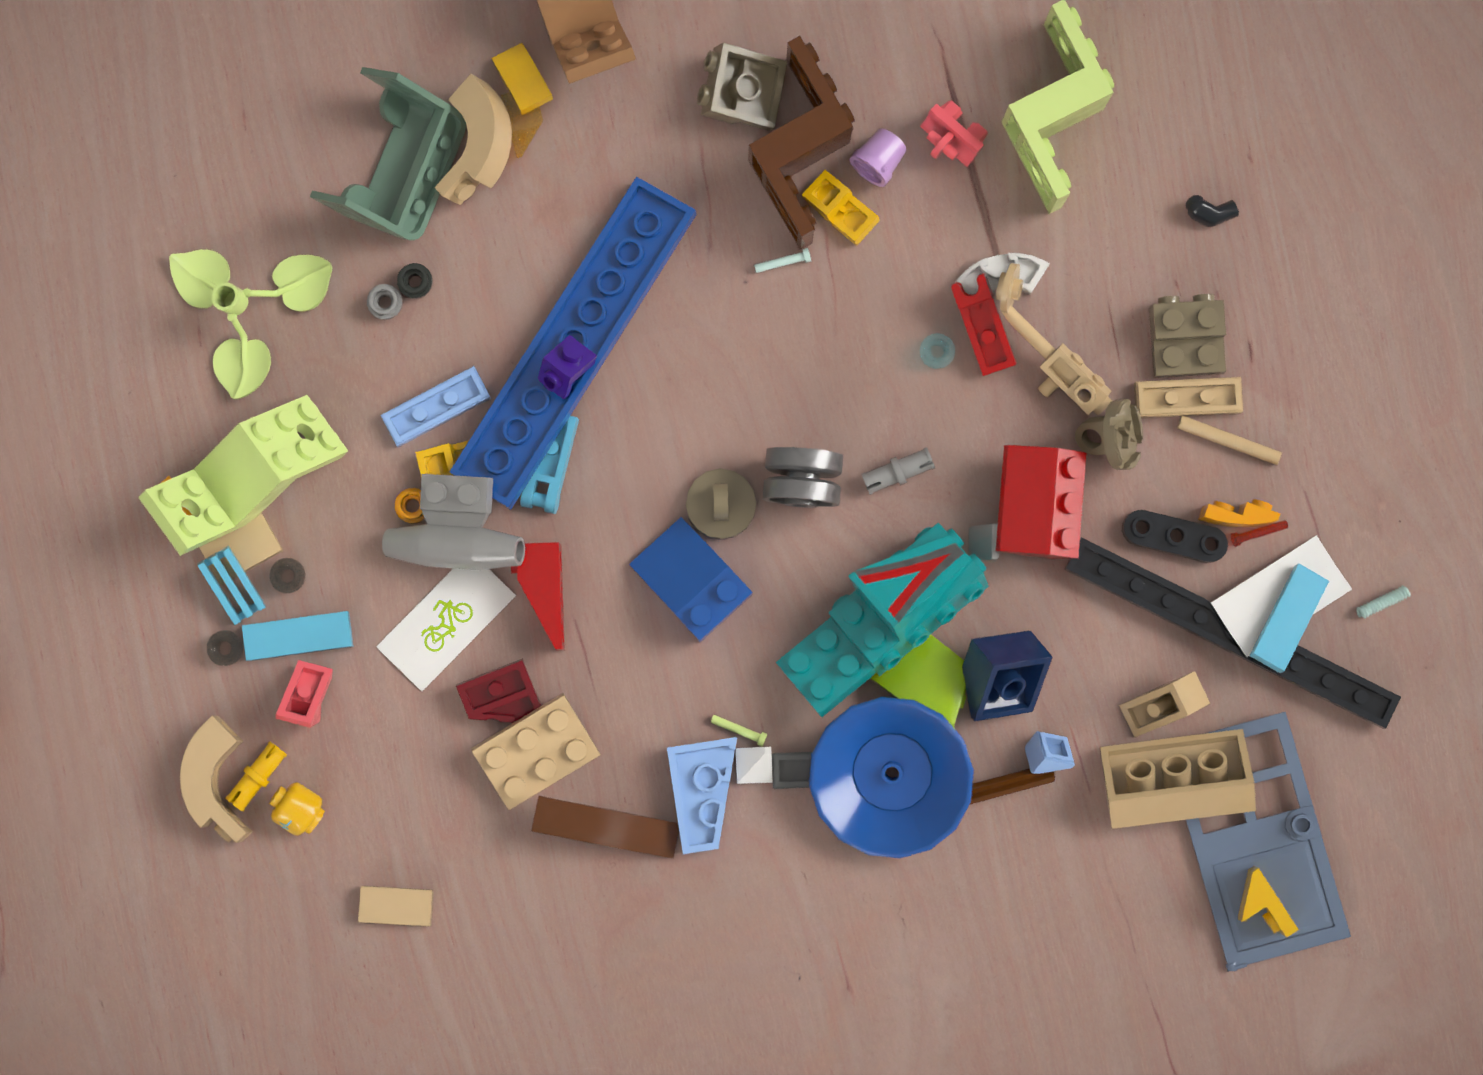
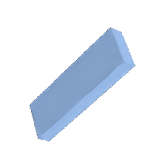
[381,366,491,447]

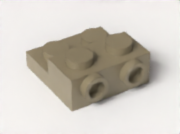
[697,43,787,131]
[1149,294,1226,378]

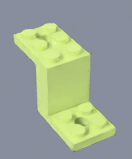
[1002,0,1114,214]
[138,395,348,556]

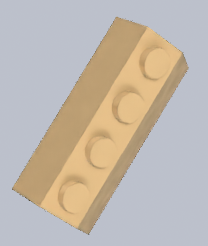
[1100,729,1256,829]

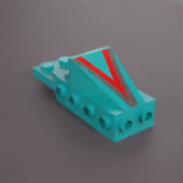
[776,522,989,718]

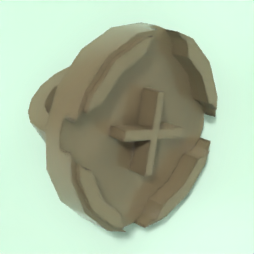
[1075,399,1143,470]
[686,469,756,540]

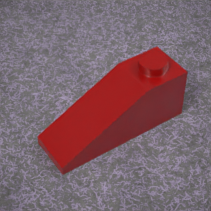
[511,542,565,651]

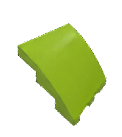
[870,634,966,730]

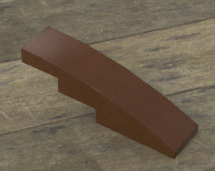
[531,796,679,859]

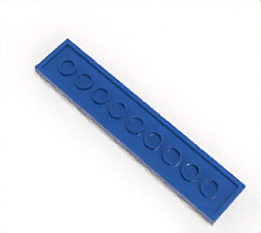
[449,176,697,510]

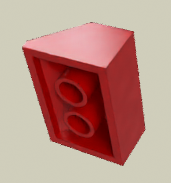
[995,445,1087,559]

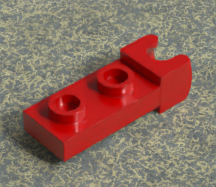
[951,272,1017,376]

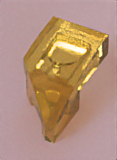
[501,92,543,158]

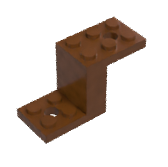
[748,36,855,250]

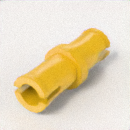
[225,741,288,812]

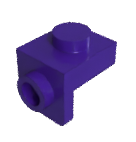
[538,335,597,399]

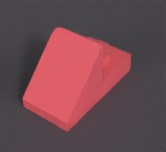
[276,660,333,728]

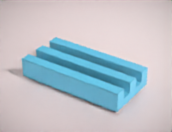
[197,546,266,625]

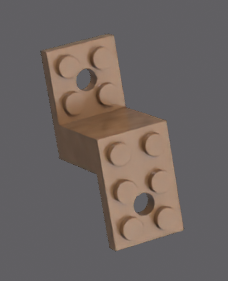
[536,0,636,84]

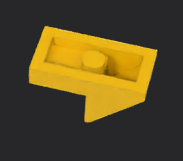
[1238,866,1299,937]

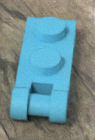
[520,416,579,514]

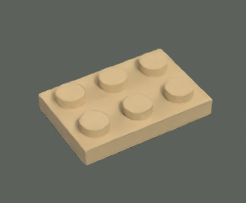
[471,693,600,810]

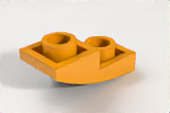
[1198,499,1280,527]

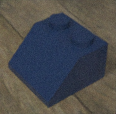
[962,630,1053,721]

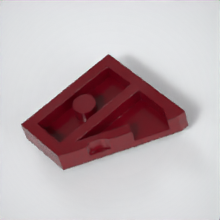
[456,658,541,723]

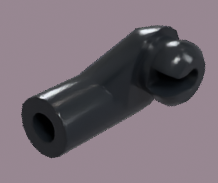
[1186,195,1239,227]

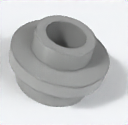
[367,284,403,320]

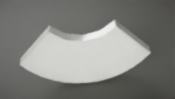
[956,253,1050,295]

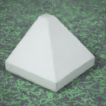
[736,747,772,784]

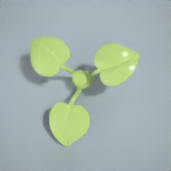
[169,249,332,399]

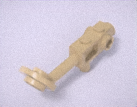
[996,263,1112,416]

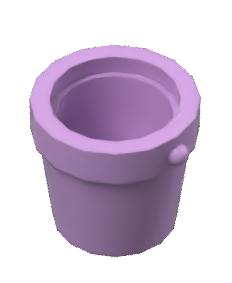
[849,128,907,187]

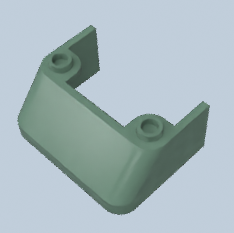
[310,67,466,240]

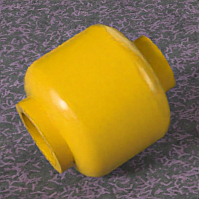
[269,782,325,836]

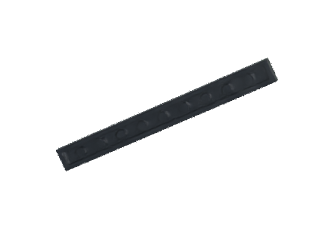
[1064,537,1401,729]

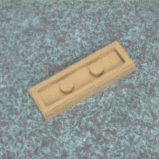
[1134,377,1243,418]

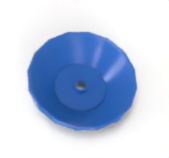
[809,697,974,859]

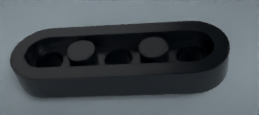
[1122,510,1228,563]

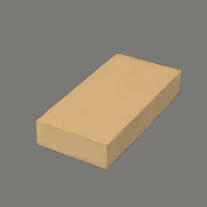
[358,886,433,926]

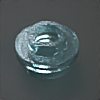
[920,333,955,369]

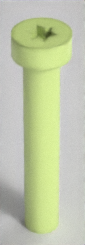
[711,715,768,747]

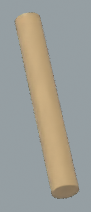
[1177,415,1282,465]

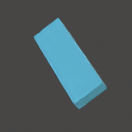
[1249,563,1329,673]
[242,611,354,661]

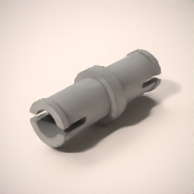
[861,447,935,495]

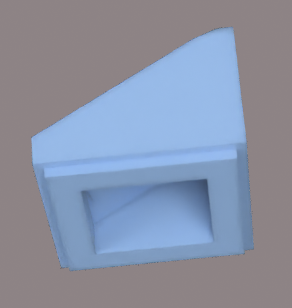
[1025,731,1075,774]

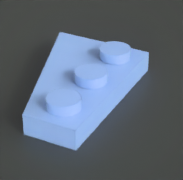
[667,737,737,854]

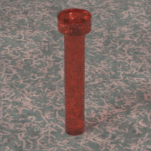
[1230,520,1288,547]

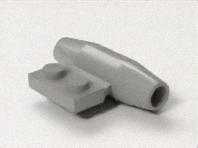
[382,474,525,570]

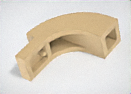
[434,74,512,205]
[180,715,253,843]

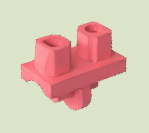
[920,100,988,167]

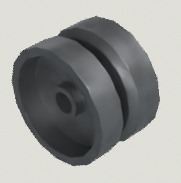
[762,447,844,508]

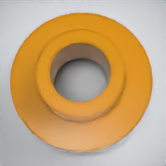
[395,488,425,523]

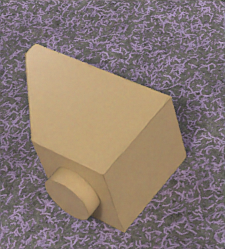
[1119,671,1210,738]

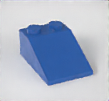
[629,517,753,642]

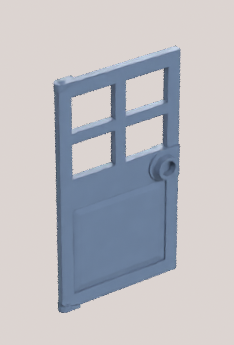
[1186,712,1351,972]

